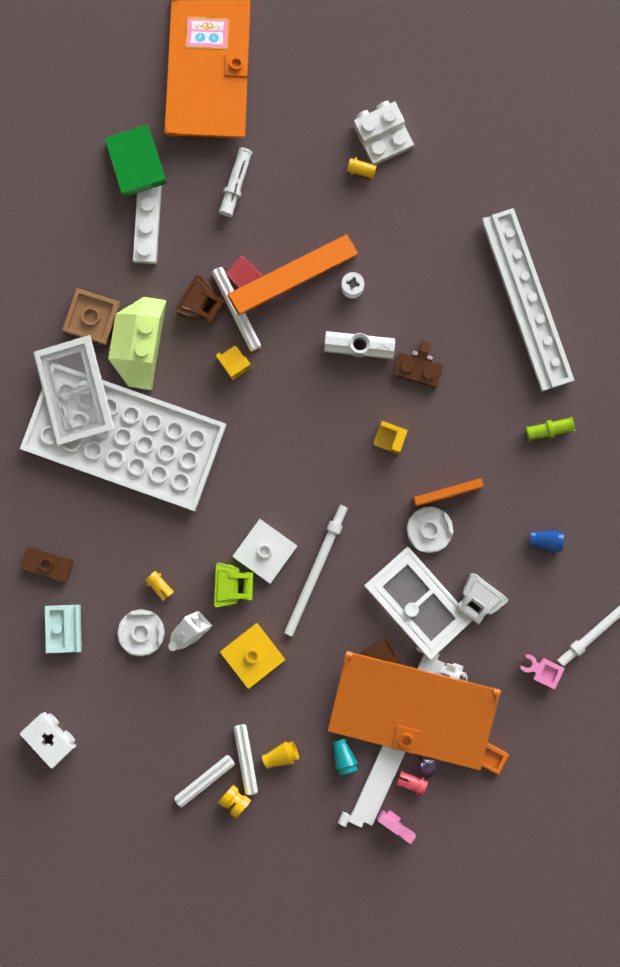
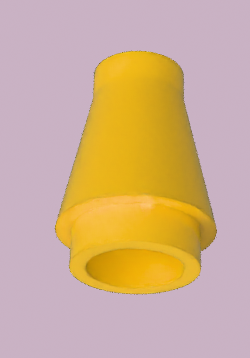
[262,741,299,769]

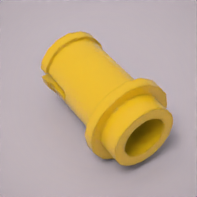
[347,157,377,179]
[145,571,174,601]

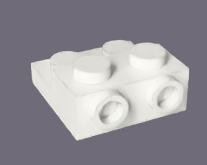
[353,101,414,165]

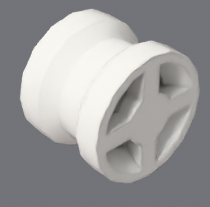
[341,272,364,299]

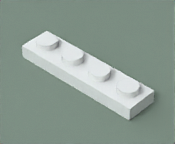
[133,185,162,264]

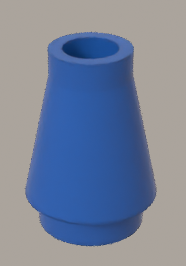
[530,530,565,553]

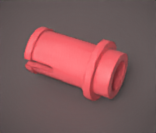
[396,771,428,795]

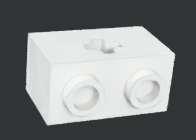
[20,712,77,769]

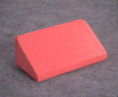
[226,255,262,288]

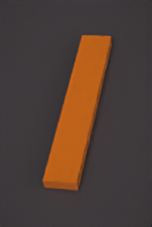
[227,234,358,316]

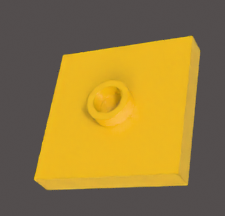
[220,623,286,689]

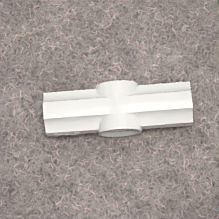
[324,331,395,359]

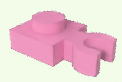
[519,654,565,690]
[377,810,416,844]

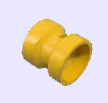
[218,785,251,819]

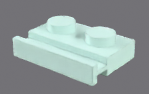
[45,605,82,653]

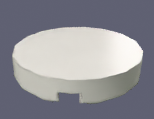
[406,506,453,553]
[117,609,165,656]

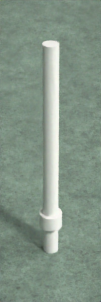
[284,505,348,636]
[557,605,620,667]

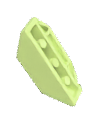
[108,297,167,391]

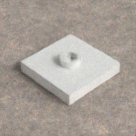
[232,519,297,584]

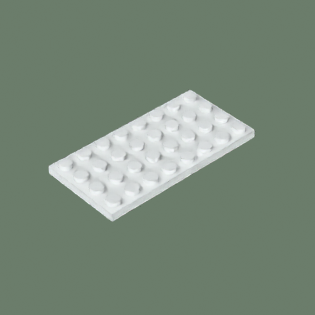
[20,362,227,511]

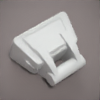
[456,573,508,624]
[168,611,212,651]

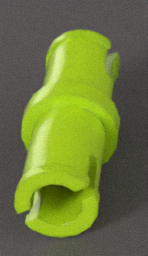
[526,417,575,441]

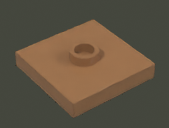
[62,288,121,346]

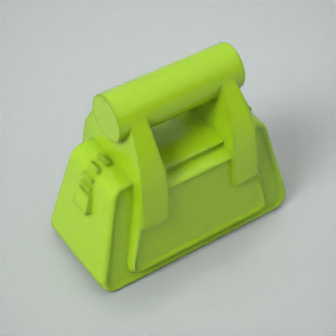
[214,563,253,608]

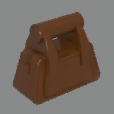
[176,274,225,324]

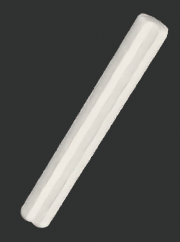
[212,267,261,352]

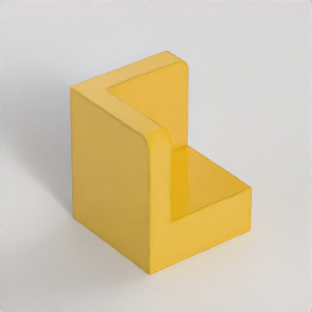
[216,346,251,381]
[373,421,408,454]

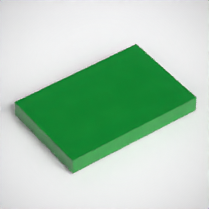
[105,124,167,198]

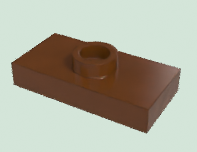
[21,547,74,583]

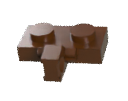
[393,340,444,388]

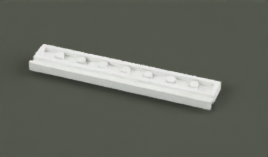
[481,208,574,392]

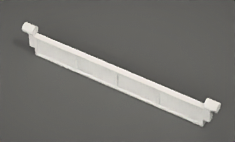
[337,647,445,828]

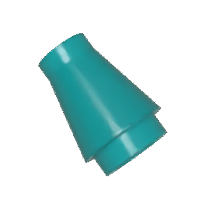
[332,739,358,776]

